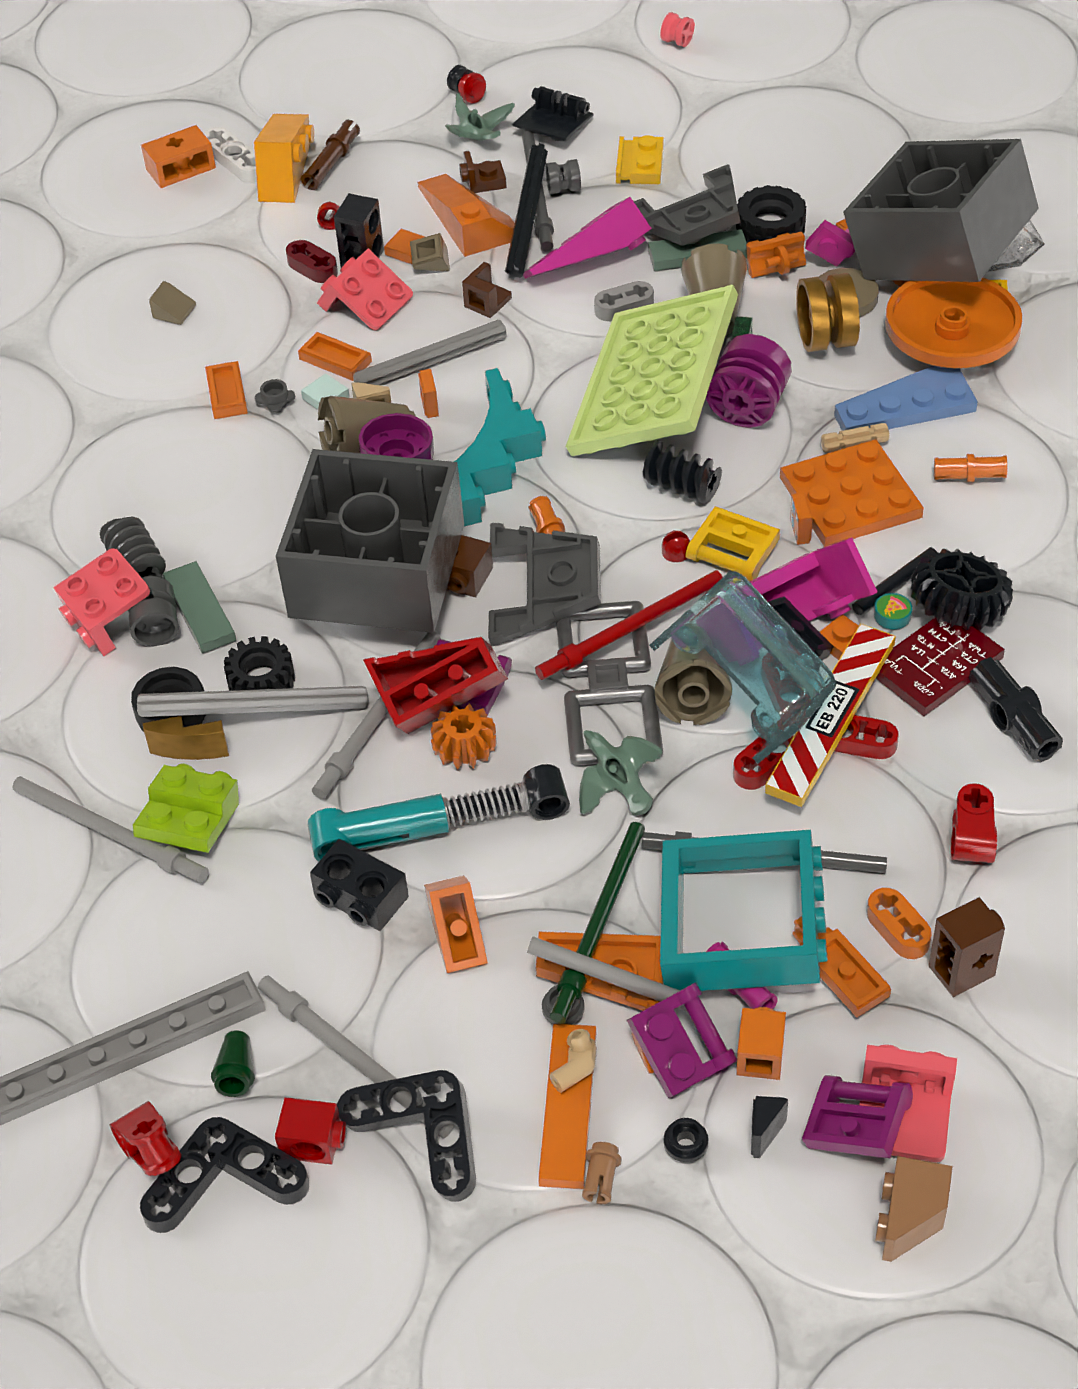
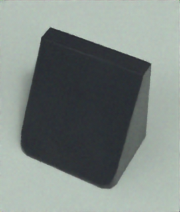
[751,1096,788,1158]

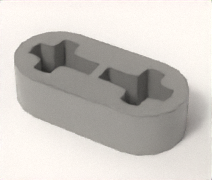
[594,281,654,322]

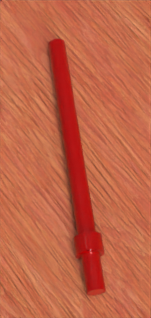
[535,570,723,680]

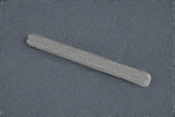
[137,686,368,717]

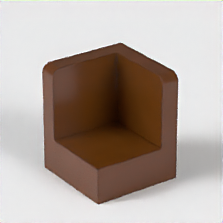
[462,262,512,318]

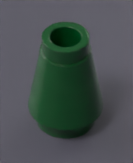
[211,1030,255,1097]

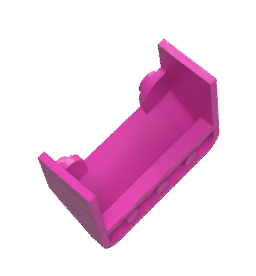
[689,537,878,666]

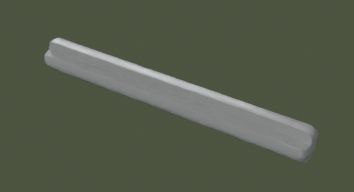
[353,320,507,385]

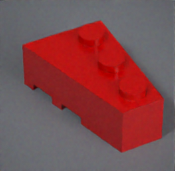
[363,637,508,734]

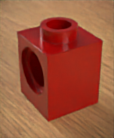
[275,1097,346,1165]

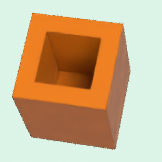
[736,1007,786,1080]

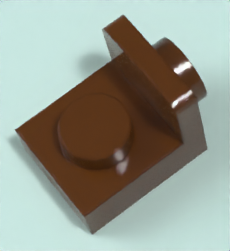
[459,151,507,193]

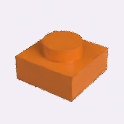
[819,614,859,660]

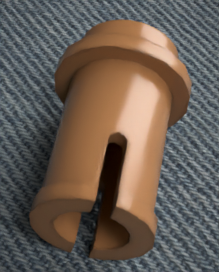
[582,1142,622,1204]

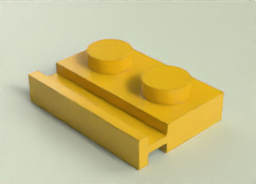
[616,135,664,184]

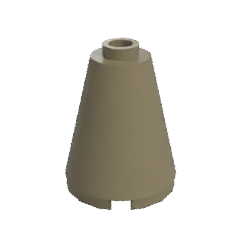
[681,244,747,337]
[318,396,416,453]
[655,625,732,725]

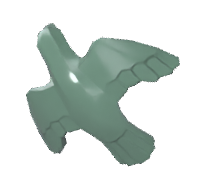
[445,93,515,141]
[579,730,662,816]

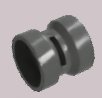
[545,159,581,195]

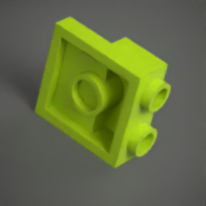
[133,763,239,853]

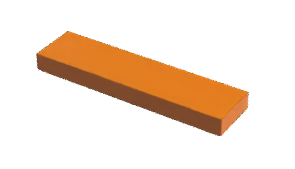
[539,1024,597,1189]

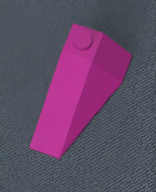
[523,197,652,279]

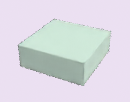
[301,373,349,409]

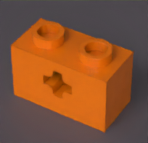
[141,125,216,188]

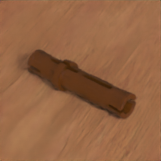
[301,119,360,190]

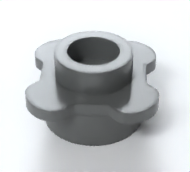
[255,379,295,412]

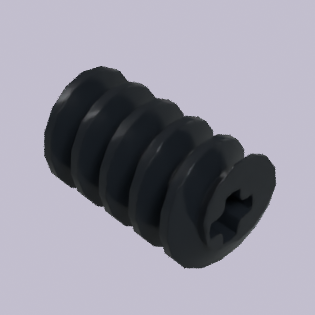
[642,440,722,504]

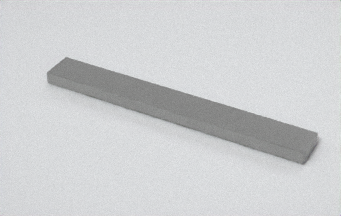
[0,971,266,1125]

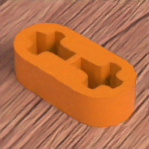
[867,888,932,959]

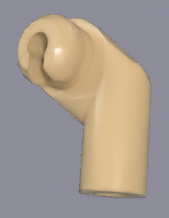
[549,1029,597,1093]

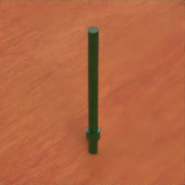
[550,822,645,1024]

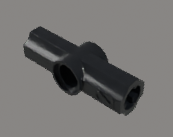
[969,657,1063,762]

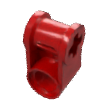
[951,783,997,863]
[109,1101,181,1176]

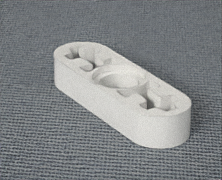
[203,127,257,183]

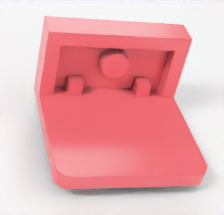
[317,248,413,330]
[53,548,150,656]
[859,1044,957,1162]

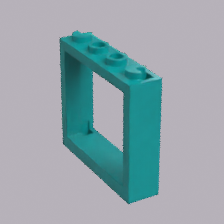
[660,829,828,991]

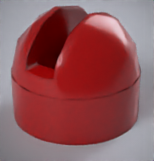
[317,201,339,230]
[662,530,690,562]

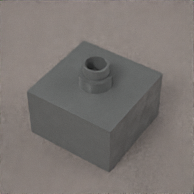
[843,139,1039,282]
[276,449,464,633]

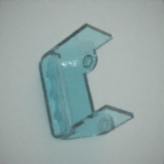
[649,571,836,764]

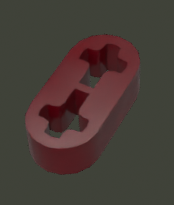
[286,240,338,283]

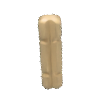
[821,423,890,453]

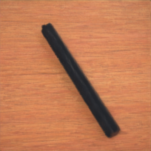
[505,143,548,280]

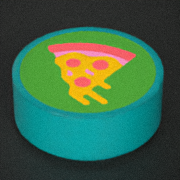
[874,593,912,629]

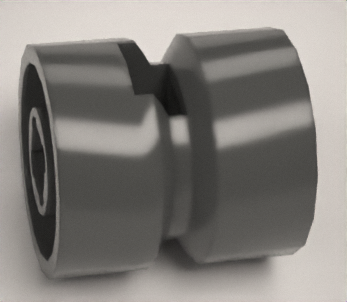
[128,576,179,646]

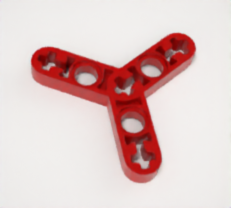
[733,650,899,790]

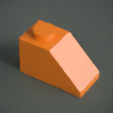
[424,875,488,973]

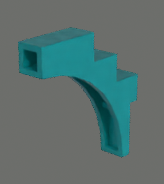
[454,368,546,527]

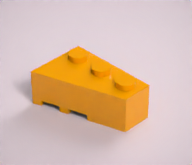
[254,114,314,203]

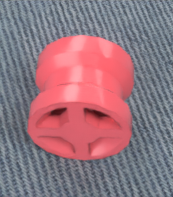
[660,12,695,47]

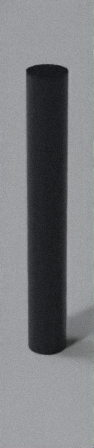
[852,547,937,615]

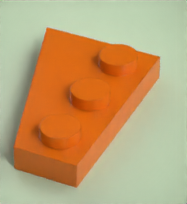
[536,931,663,1011]

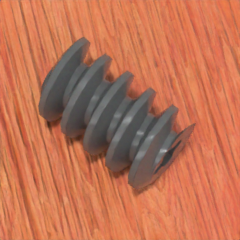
[99,516,166,577]

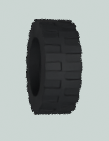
[736,185,807,243]

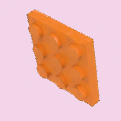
[780,439,924,547]

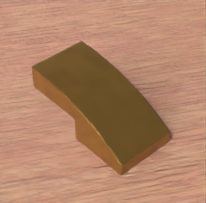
[143,716,229,760]

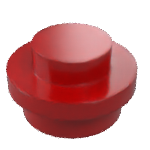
[458,72,486,103]

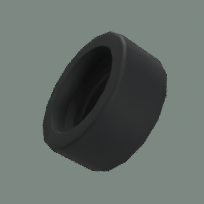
[131,666,206,732]

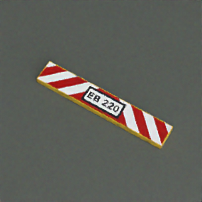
[765,623,896,807]

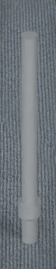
[312,632,440,799]
[12,776,209,883]
[258,975,454,1138]

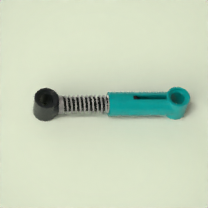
[308,764,570,862]

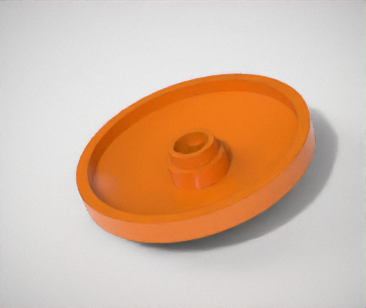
[885,278,1022,368]

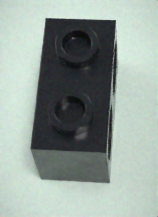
[334,193,384,268]
[310,839,409,931]

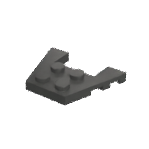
[634,164,740,246]
[488,523,601,646]

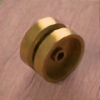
[796,273,860,352]

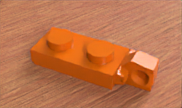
[793,916,891,1018]

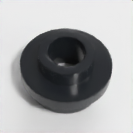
[664,1118,708,1162]

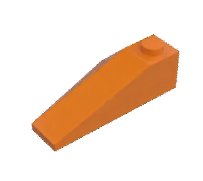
[417,174,515,257]

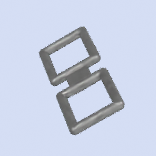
[556,601,663,766]

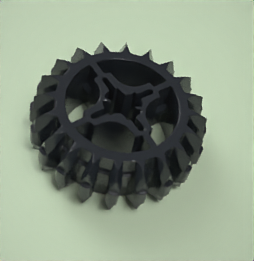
[911,549,1013,630]

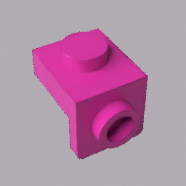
[805,220,855,267]

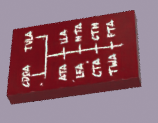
[875,617,1005,716]

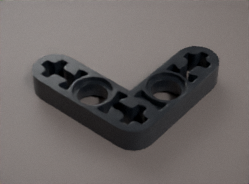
[337,1070,476,1202]
[140,1117,309,1233]

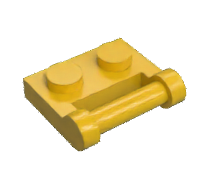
[686,506,780,581]

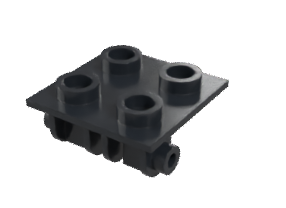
[512,86,594,142]

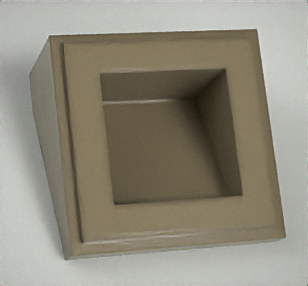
[410,233,450,271]
[149,281,196,325]

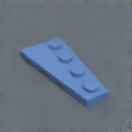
[834,366,978,431]

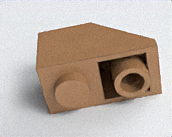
[875,1156,953,1262]

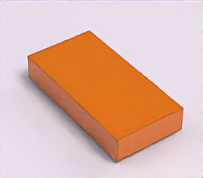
[298,332,372,381]
[205,361,248,419]

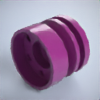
[706,334,792,428]
[359,413,434,460]

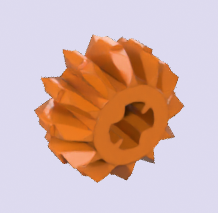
[431,703,497,770]

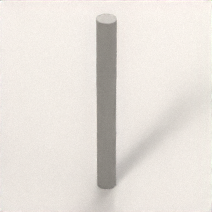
[527,936,687,1011]

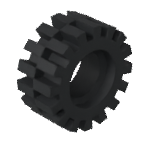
[224,636,295,691]

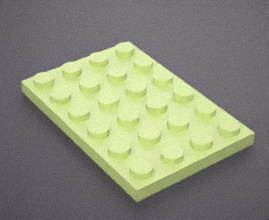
[565,285,738,456]

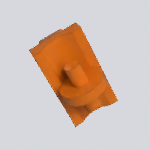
[746,232,806,278]

